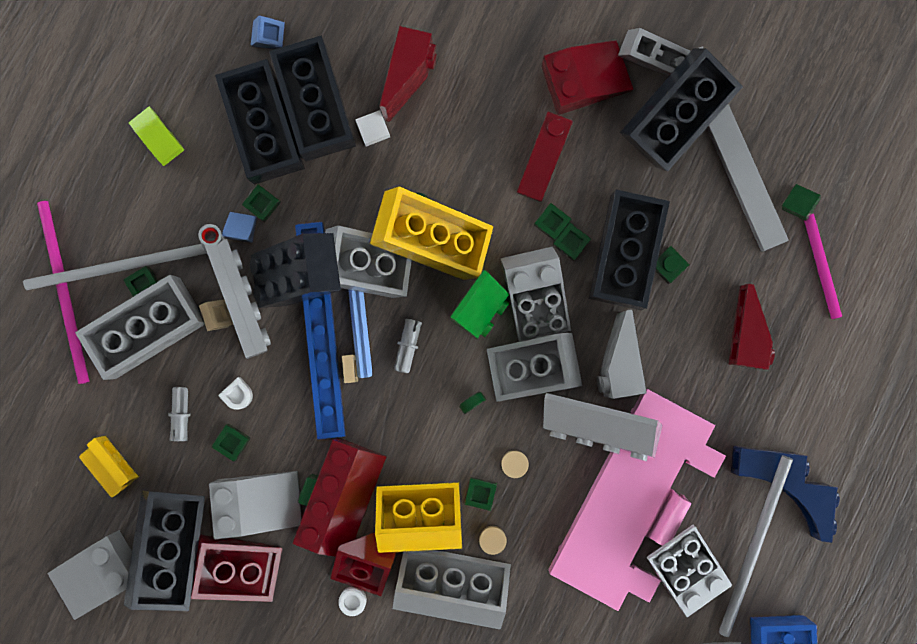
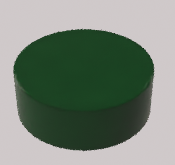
[459,391,487,415]

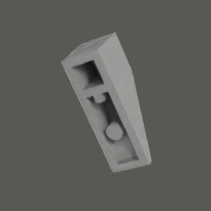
[618,28,691,76]

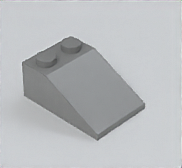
[597,310,646,399]
[487,333,582,402]
[209,471,302,539]
[47,530,132,620]

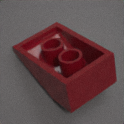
[380,26,437,122]
[541,40,633,115]
[191,535,282,602]

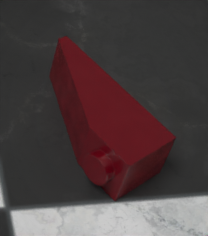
[517,112,573,202]
[728,284,775,370]

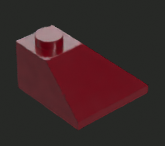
[330,532,396,596]

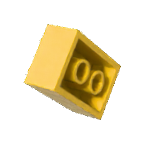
[375,483,462,553]

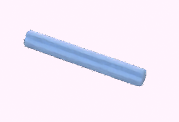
[348,289,372,378]

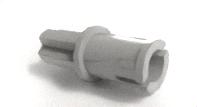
[394,319,422,373]
[168,387,191,441]

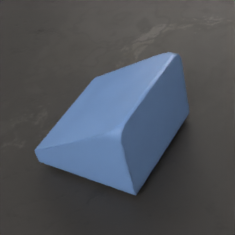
[251,15,285,49]
[222,212,257,243]

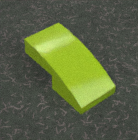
[129,106,185,166]

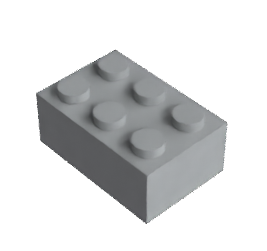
[325,226,412,298]

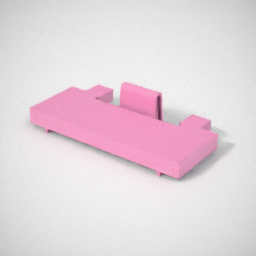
[548,389,726,611]

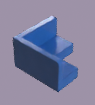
[750,615,817,644]

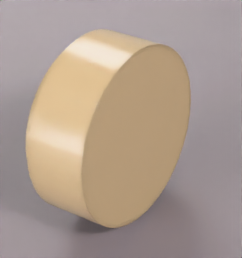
[501,450,529,478]
[479,526,507,555]

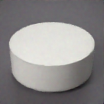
[339,586,367,616]

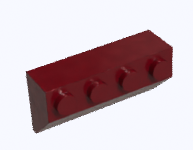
[292,437,387,556]

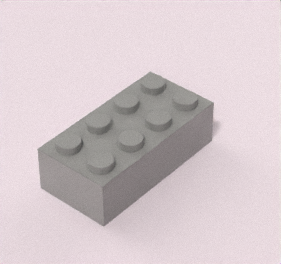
[75,275,205,380]

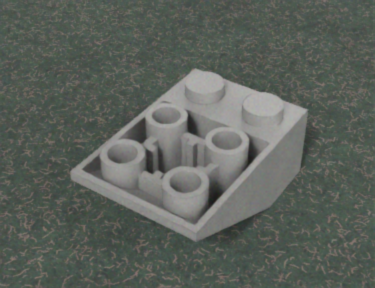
[500,246,571,342]
[647,525,732,617]

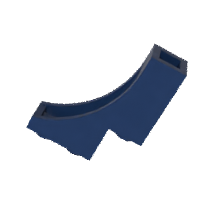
[731,446,840,543]

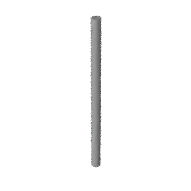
[23,244,207,290]
[719,455,793,637]

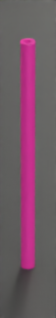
[37,201,90,384]

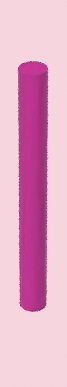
[804,214,842,319]

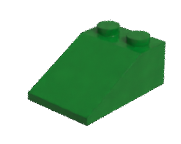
[450,270,510,339]

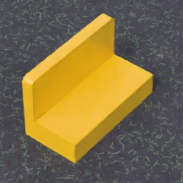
[79,436,138,497]

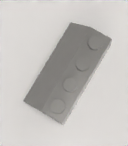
[543,393,662,461]
[392,550,511,629]

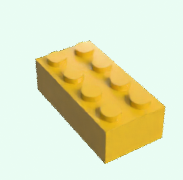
[370,187,493,280]

